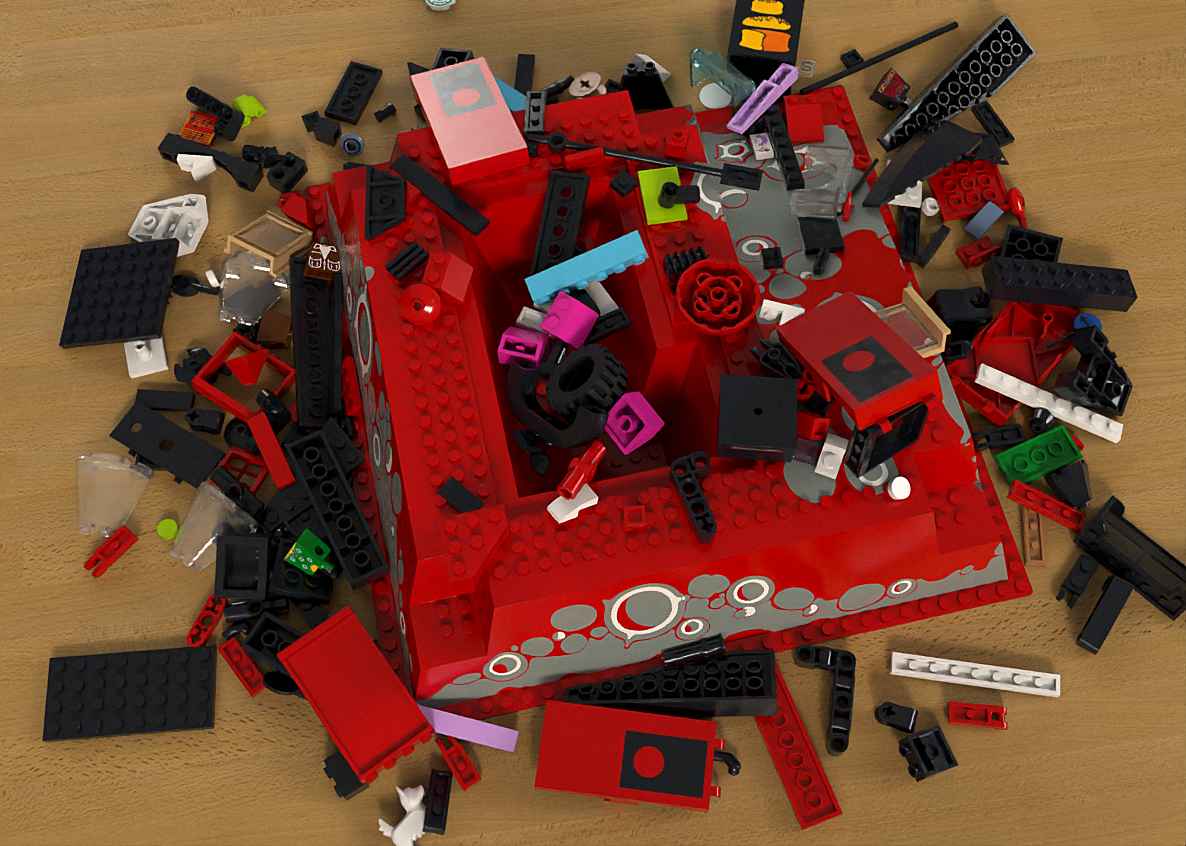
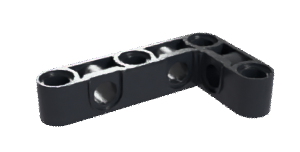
[793,644,856,757]

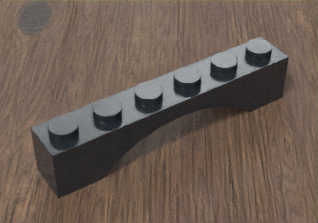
[158,132,264,193]

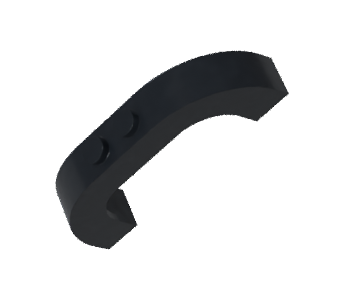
[507,362,609,448]

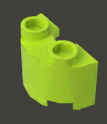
[232,94,268,128]

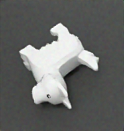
[378,785,435,846]

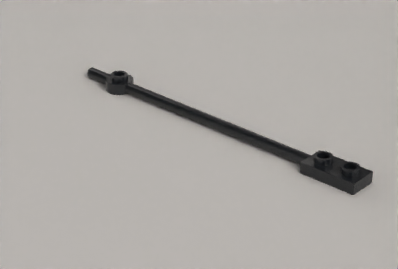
[528,132,763,191]

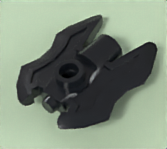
[174,348,232,395]

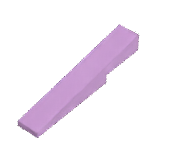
[727,63,798,134]
[418,705,519,753]

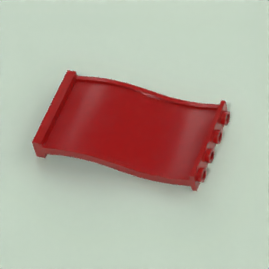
[277,605,435,784]

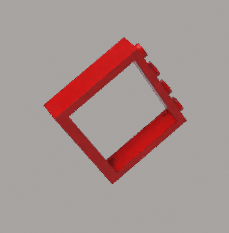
[191,331,295,424]

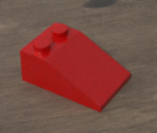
[782,94,824,143]

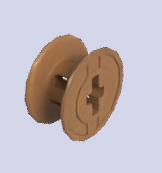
[569,72,607,100]

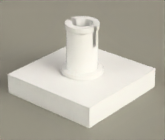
[124,335,169,378]

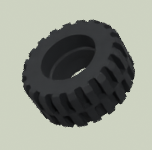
[546,344,628,424]

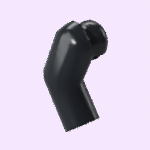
[222,621,253,641]
[713,750,741,776]

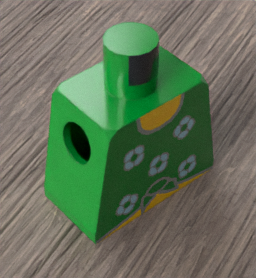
[284,528,335,575]

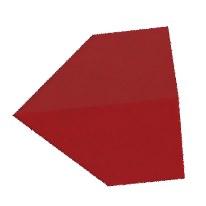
[224,349,270,386]

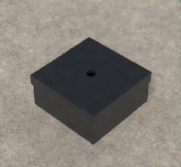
[717,374,798,462]

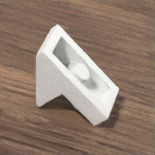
[177,154,217,182]
[759,299,805,335]
[814,433,849,479]

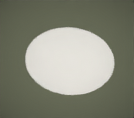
[699,83,732,109]

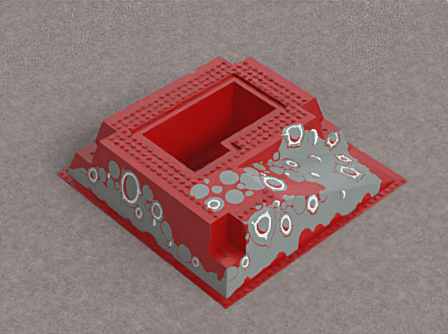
[305,85,1033,721]

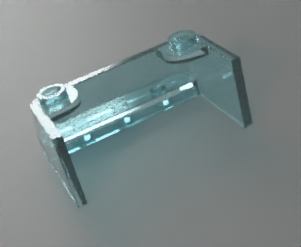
[689,48,756,118]

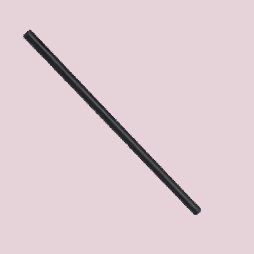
[800,21,958,95]

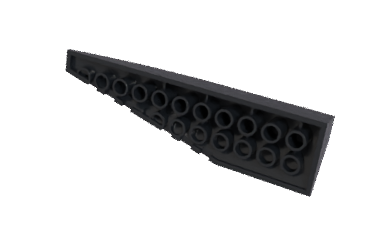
[876,13,1037,153]

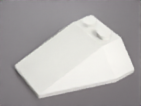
[128,194,209,257]

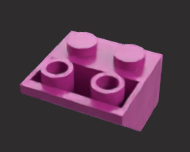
[497,326,549,369]

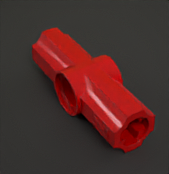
[557,440,606,500]

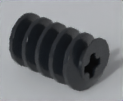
[663,246,707,280]

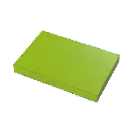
[638,166,687,225]

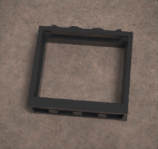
[844,395,935,478]

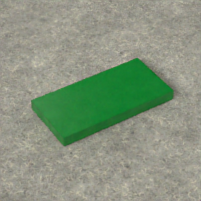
[993,424,1083,486]

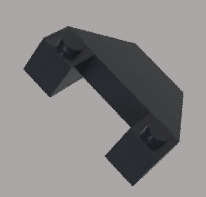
[1053,325,1133,416]

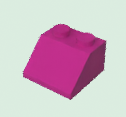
[540,291,599,350]
[604,392,665,455]

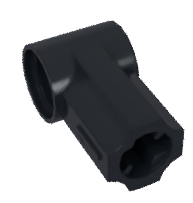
[658,182,700,209]
[538,339,568,379]

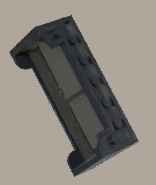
[1073,495,1186,621]

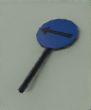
[1047,313,1102,348]

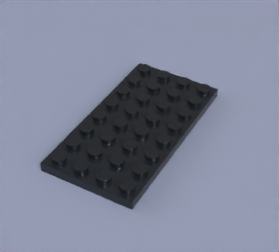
[42,645,217,742]

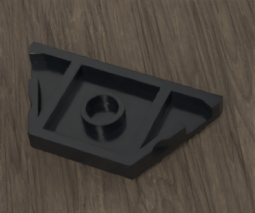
[365,165,407,241]

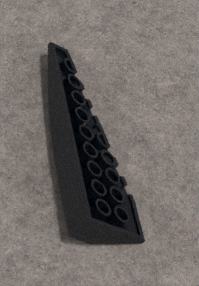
[862,118,983,208]
[564,649,778,717]

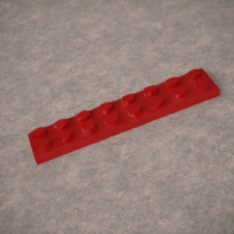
[753,661,843,831]

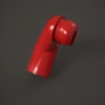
[278,189,300,209]

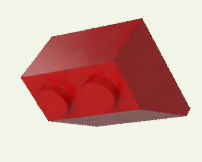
[421,249,474,305]

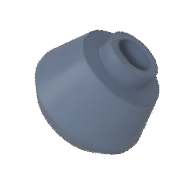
[340,133,364,157]

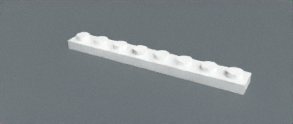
[974,364,1123,443]
[890,652,1060,697]

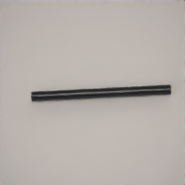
[851,158,879,196]

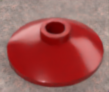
[400,284,441,325]

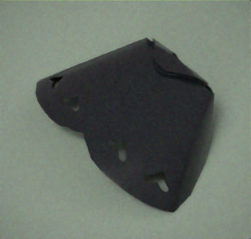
[959,133,1010,165]

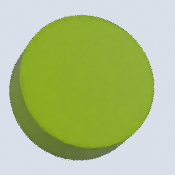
[157,519,179,540]

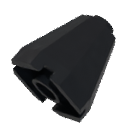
[1044,459,1092,510]

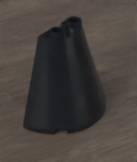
[617,62,675,110]

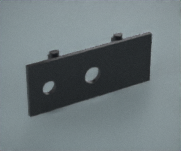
[109,401,226,490]

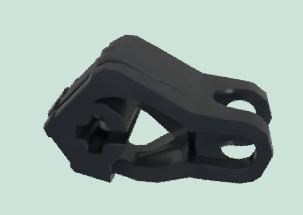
[925,287,993,337]

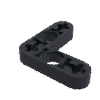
[246,389,291,455]

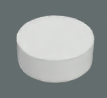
[921,197,939,216]
[206,269,221,288]
[887,477,910,500]

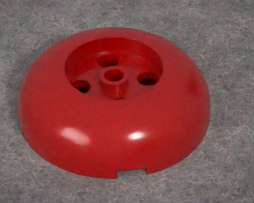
[676,258,760,336]

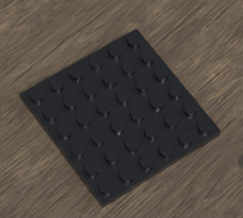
[59,238,180,349]

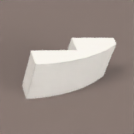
[547,483,598,524]

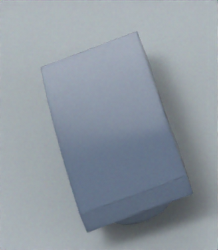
[964,201,1004,240]

